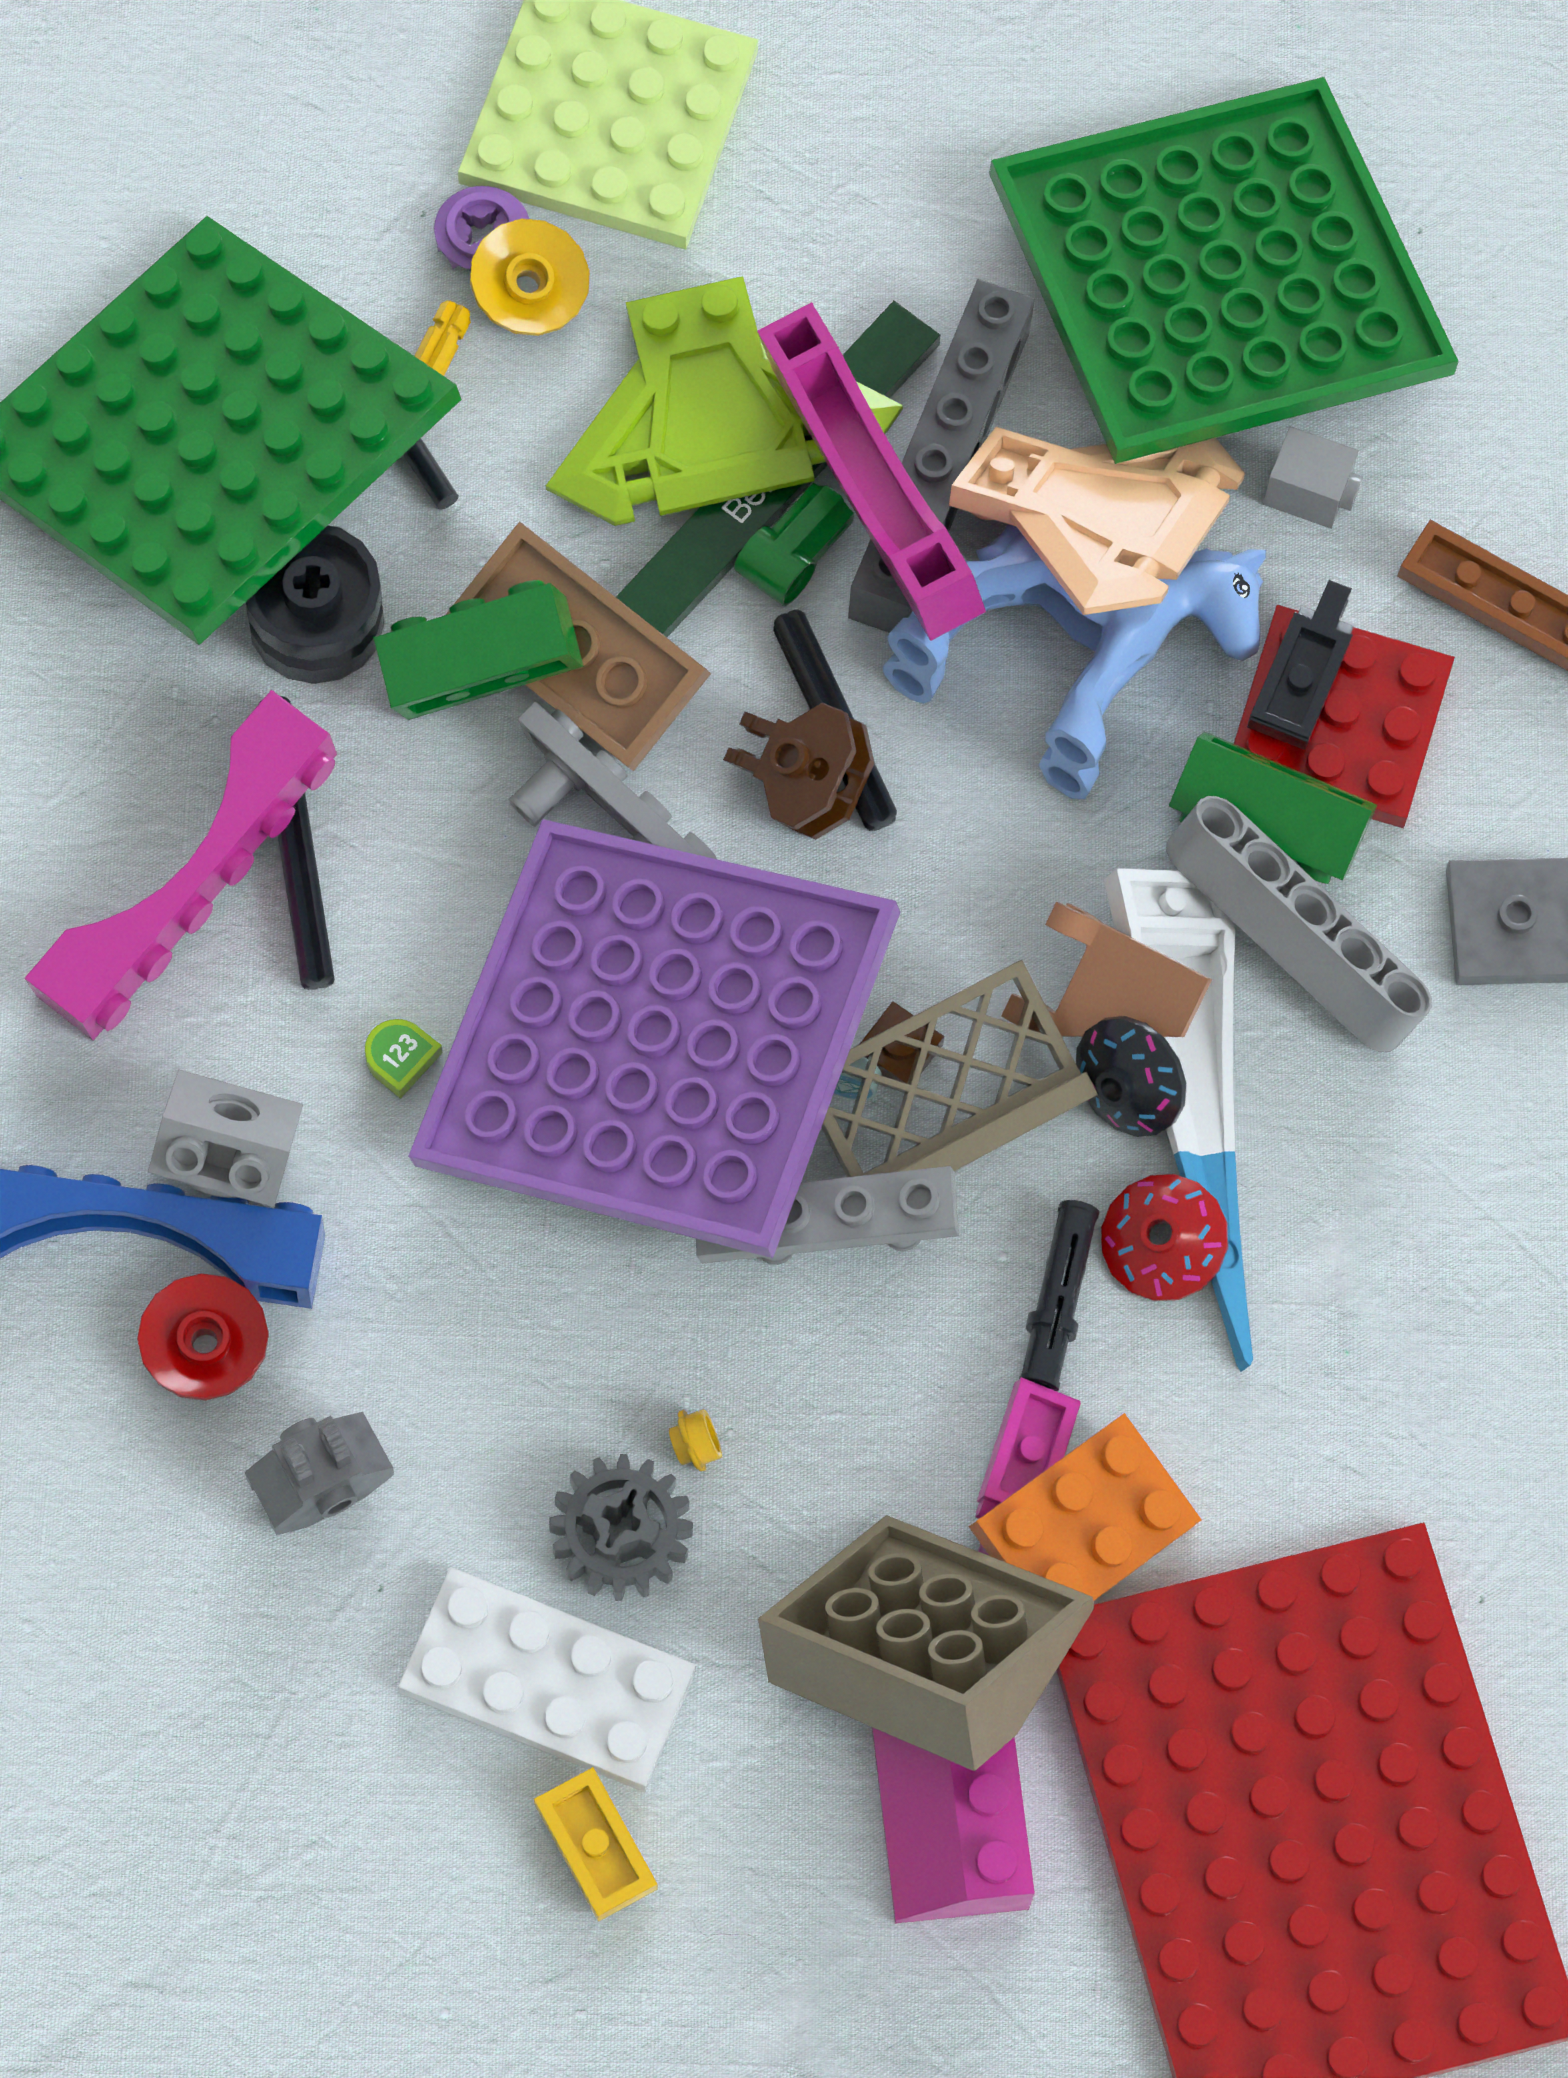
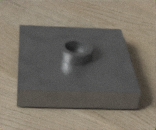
[1446,858,1568,985]

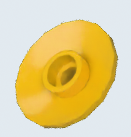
[470,218,590,336]

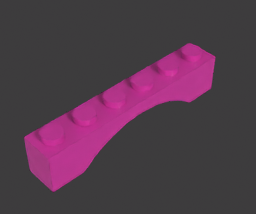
[757,302,986,641]
[25,690,337,1041]

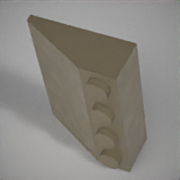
[758,1515,1094,1771]

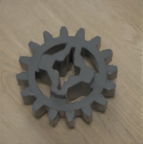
[549,1454,693,1601]

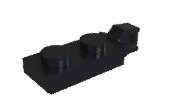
[1247,580,1354,750]

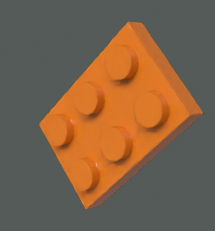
[968,1413,1202,1601]

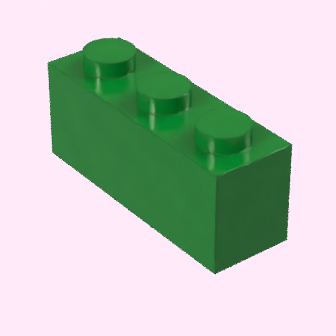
[373,580,584,720]
[1169,731,1377,884]

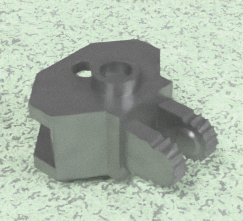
[245,1412,394,1535]

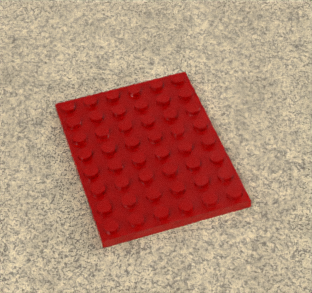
[1056,1522,1568,2078]

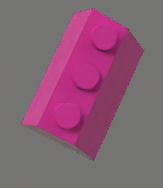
[872,1727,1035,1924]

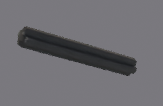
[773,609,897,831]

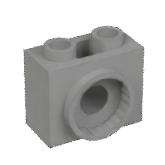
[148,1069,303,1207]

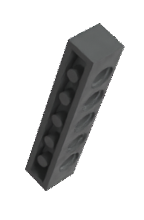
[848,279,1035,633]

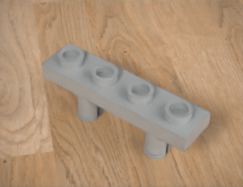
[508,701,717,859]
[696,1166,959,1265]

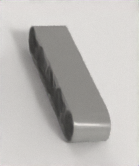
[1166,796,1432,1052]

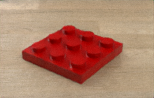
[1234,605,1455,829]

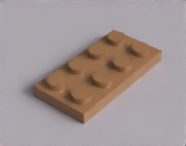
[446,521,711,771]

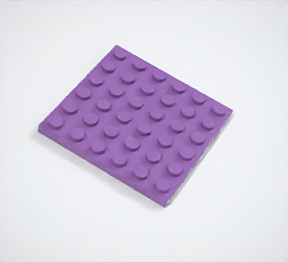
[408,819,900,1258]

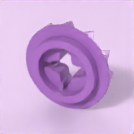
[434,186,529,271]

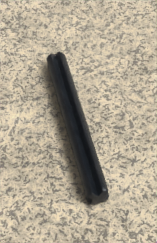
[258,696,335,990]

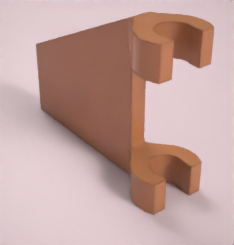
[1001,902,1212,1037]

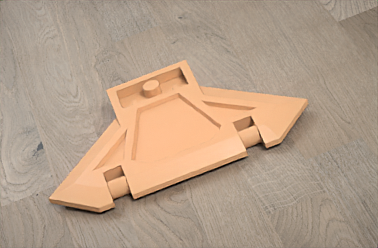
[949,427,1245,615]

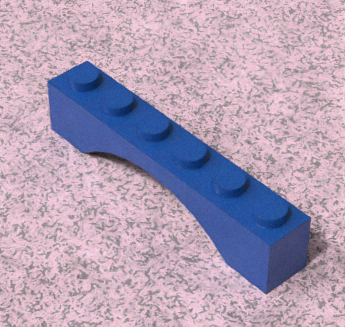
[0,1165,325,1309]

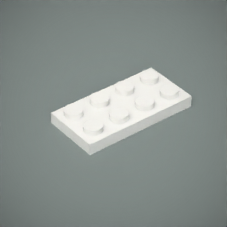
[398,1567,696,1792]

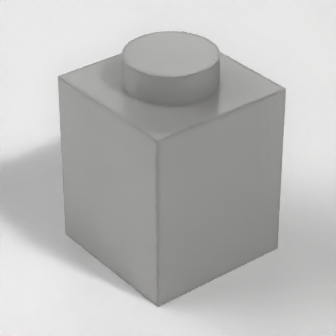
[1263,426,1363,529]

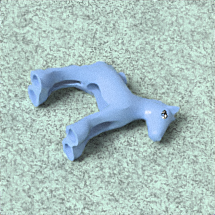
[883,524,1266,799]

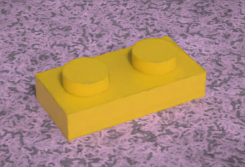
[534,1767,658,1922]

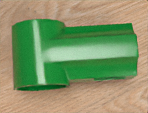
[734,483,854,606]

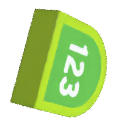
[365,1019,443,1099]

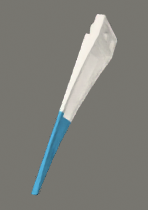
[1104,869,1253,1372]

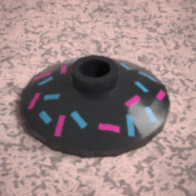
[1076,1016,1187,1137]

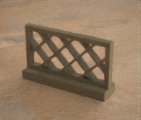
[821,960,1098,1177]

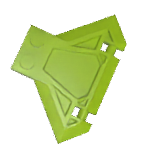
[545,276,903,526]

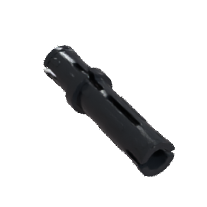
[1019,1200,1099,1392]

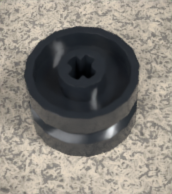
[246,525,384,684]

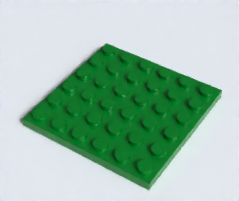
[989,77,1459,464]
[0,216,462,645]

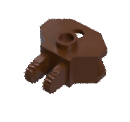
[723,703,875,840]

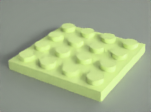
[458,0,758,250]

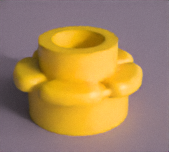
[669,1409,722,1471]

